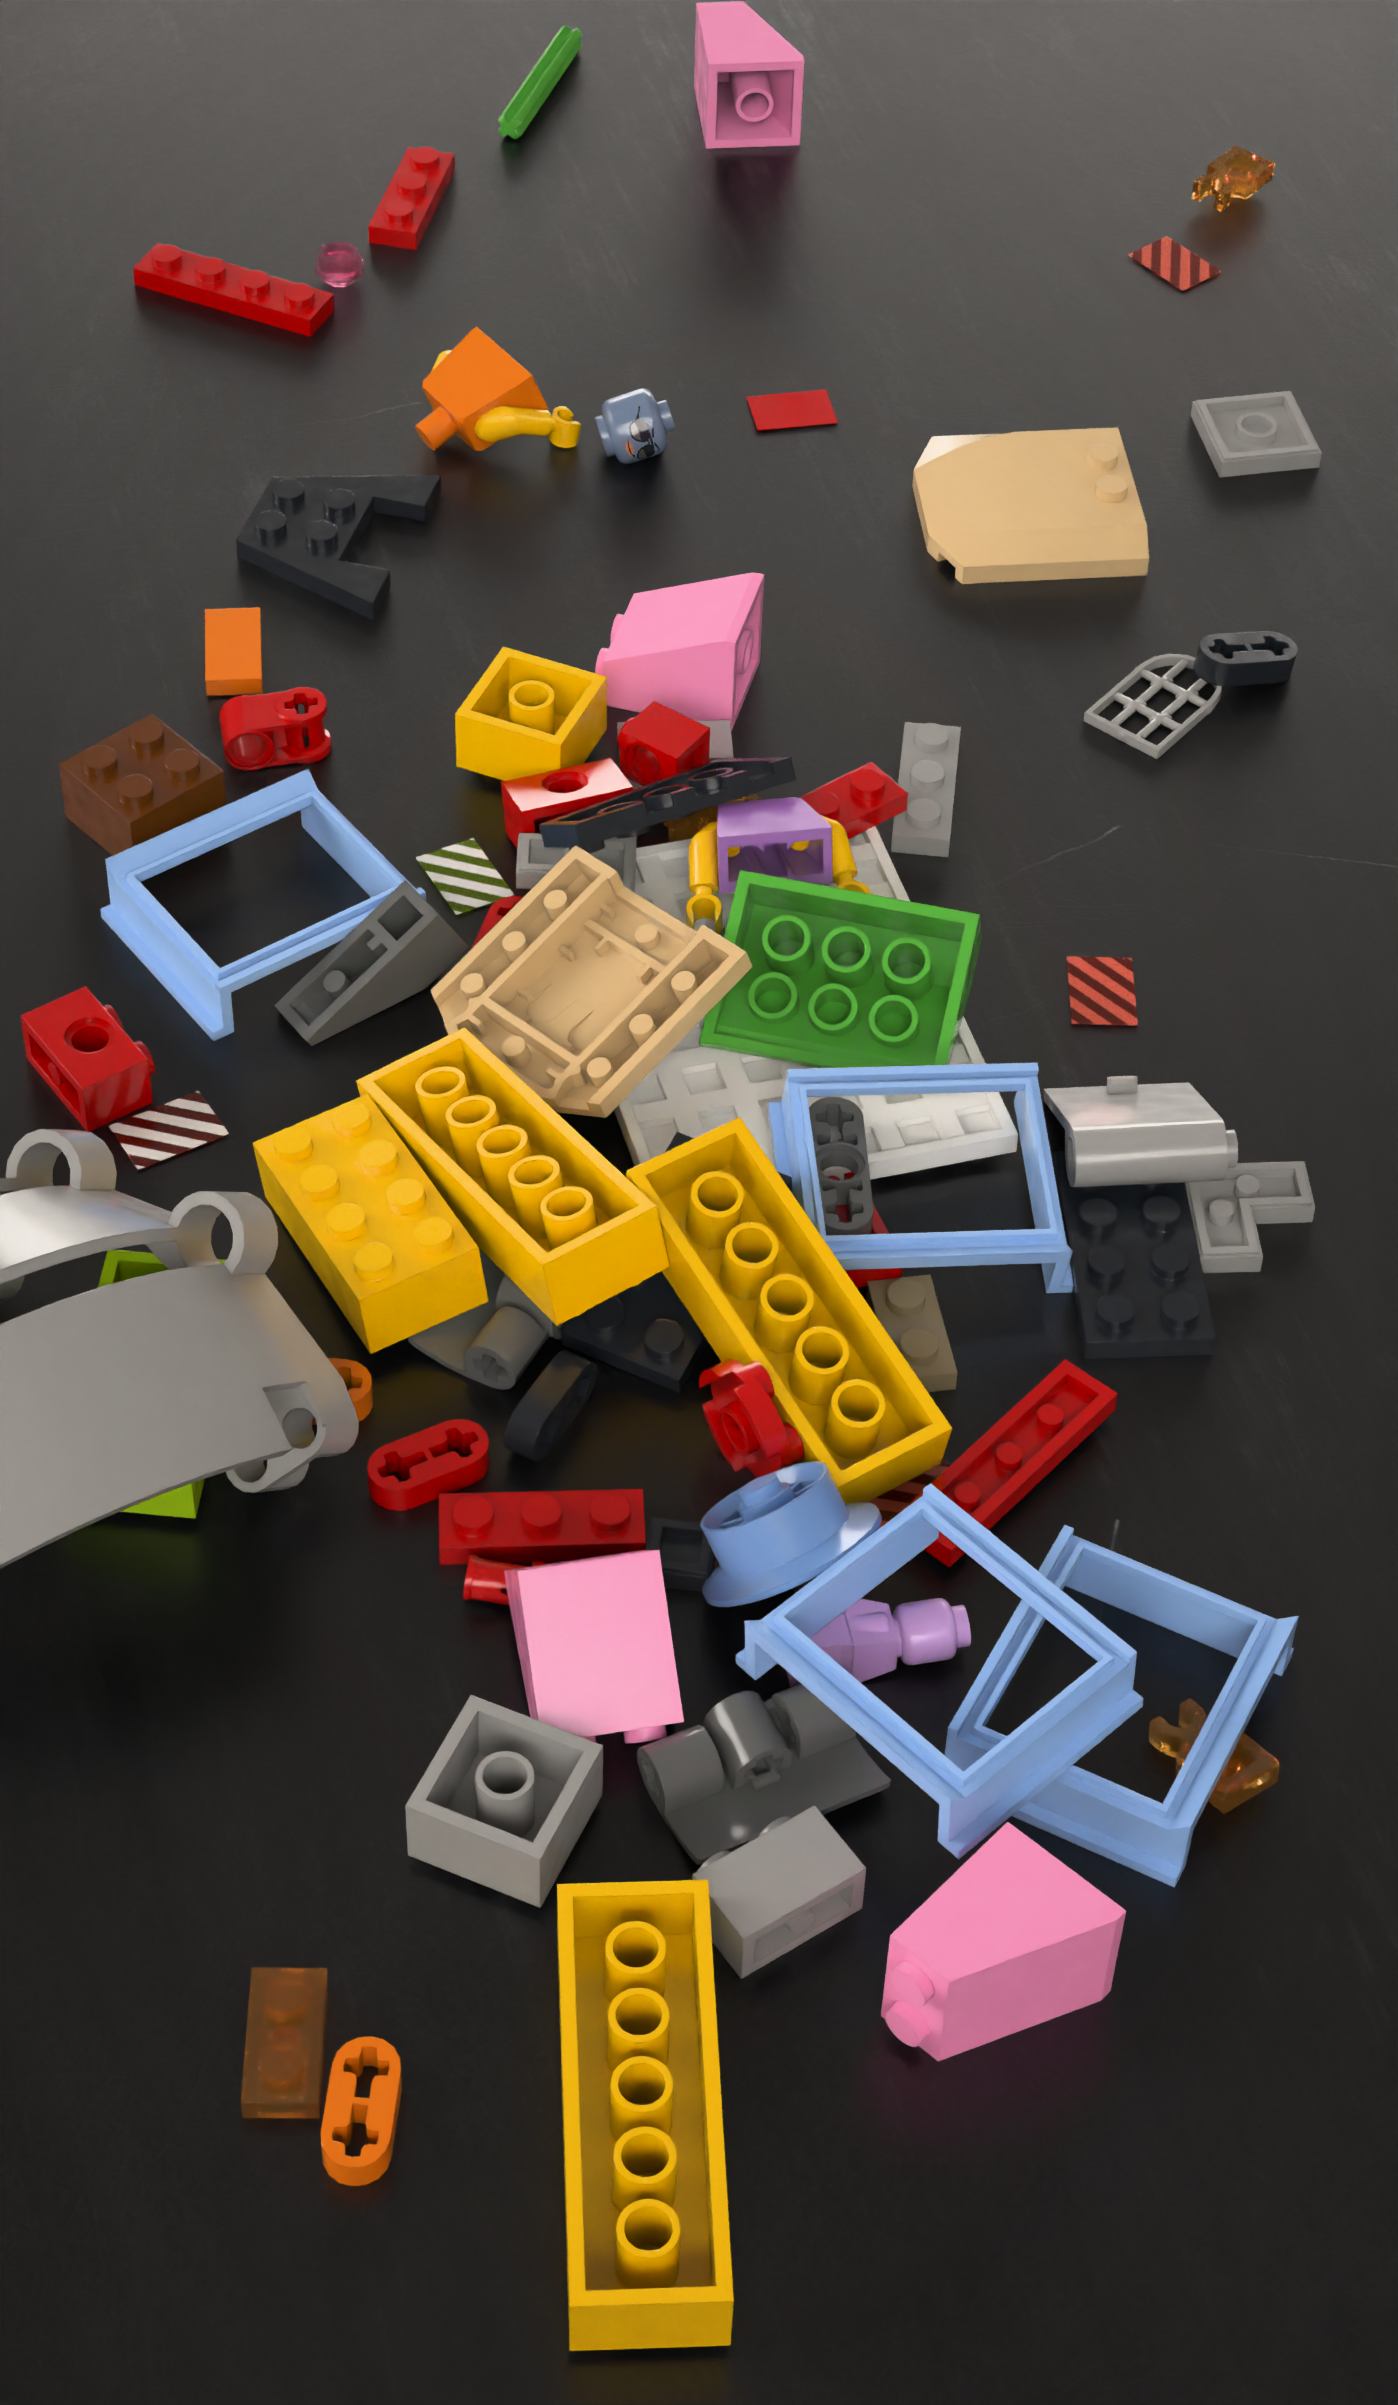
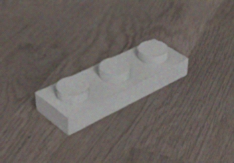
[891,722,961,857]

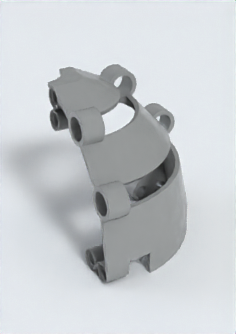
[0,1129,359,1569]

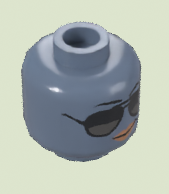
[595,388,675,464]

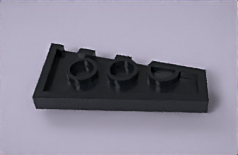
[539,757,796,853]

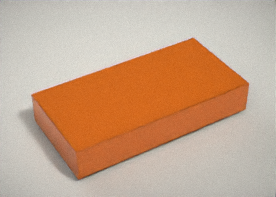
[205,607,263,696]

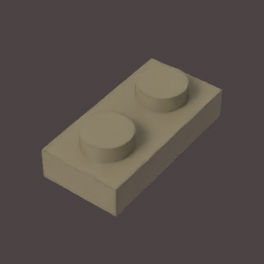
[866,1274,958,1392]

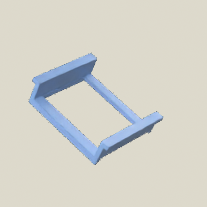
[100,769,426,1041]
[767,1063,1074,1293]
[736,1483,1144,1859]
[945,1525,1299,1888]

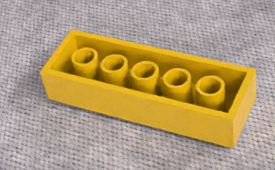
[356,1027,670,1326]
[626,1117,952,1503]
[557,1880,734,2351]

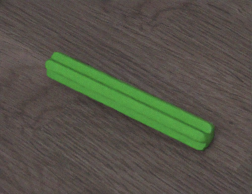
[498,25,582,139]

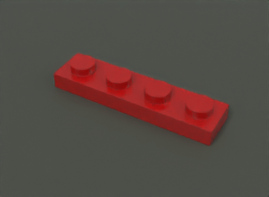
[133,243,334,337]
[898,1359,1118,1567]

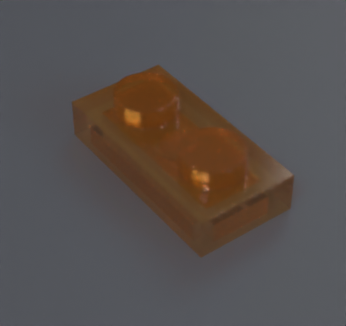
[241,1967,329,2118]

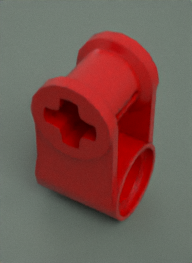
[219,687,332,771]

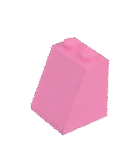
[694,1,804,149]
[595,572,764,731]
[504,1550,684,1744]
[881,1822,1126,2061]

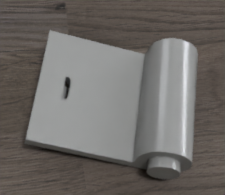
[1044,1076,1238,1187]

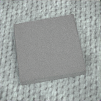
[1191,391,1322,478]

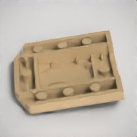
[912,427,1149,584]
[430,845,753,1118]

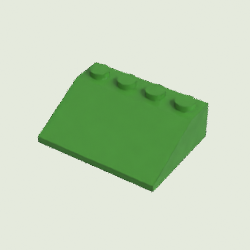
[699,870,982,1068]

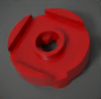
[699,1359,805,1478]

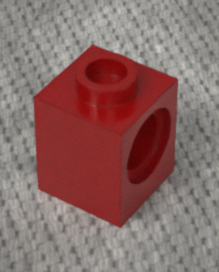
[617,701,710,786]

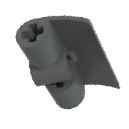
[408,1248,567,1390]
[637,1683,891,1865]

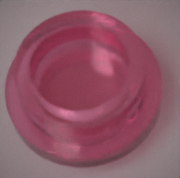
[314,241,365,287]

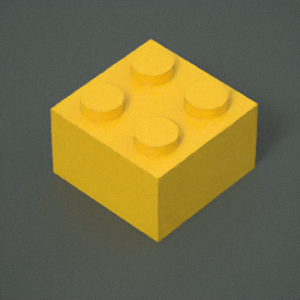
[455,647,607,781]

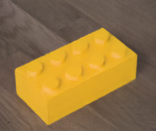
[253,1094,489,1354]

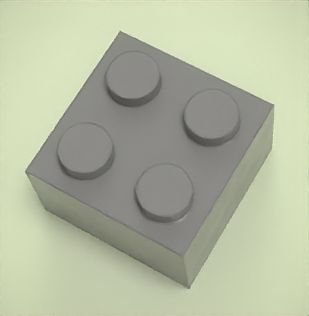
[405,1695,603,1908]

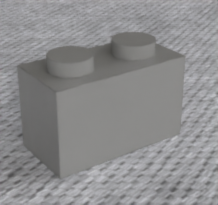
[692,1805,866,1979]

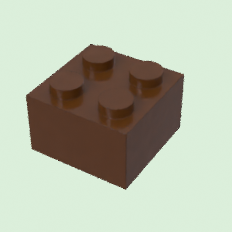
[59,714,227,856]

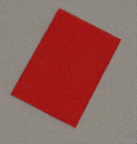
[746,389,838,431]

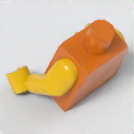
[415,326,581,451]

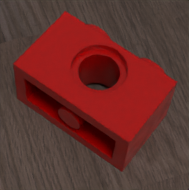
[501,758,637,849]
[21,986,155,1132]

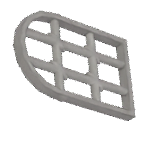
[1084,654,1222,759]

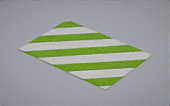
[416,838,514,915]

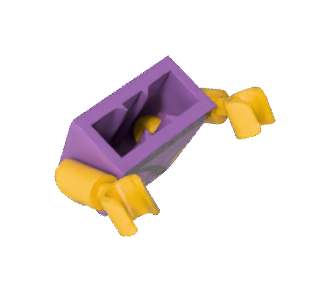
[686,797,871,935]

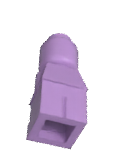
[786,1598,971,1687]

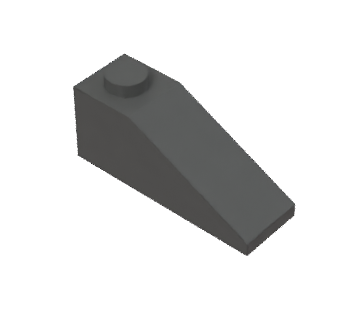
[274,880,469,1046]

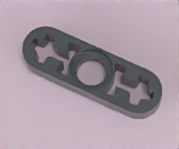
[809,1097,873,1236]

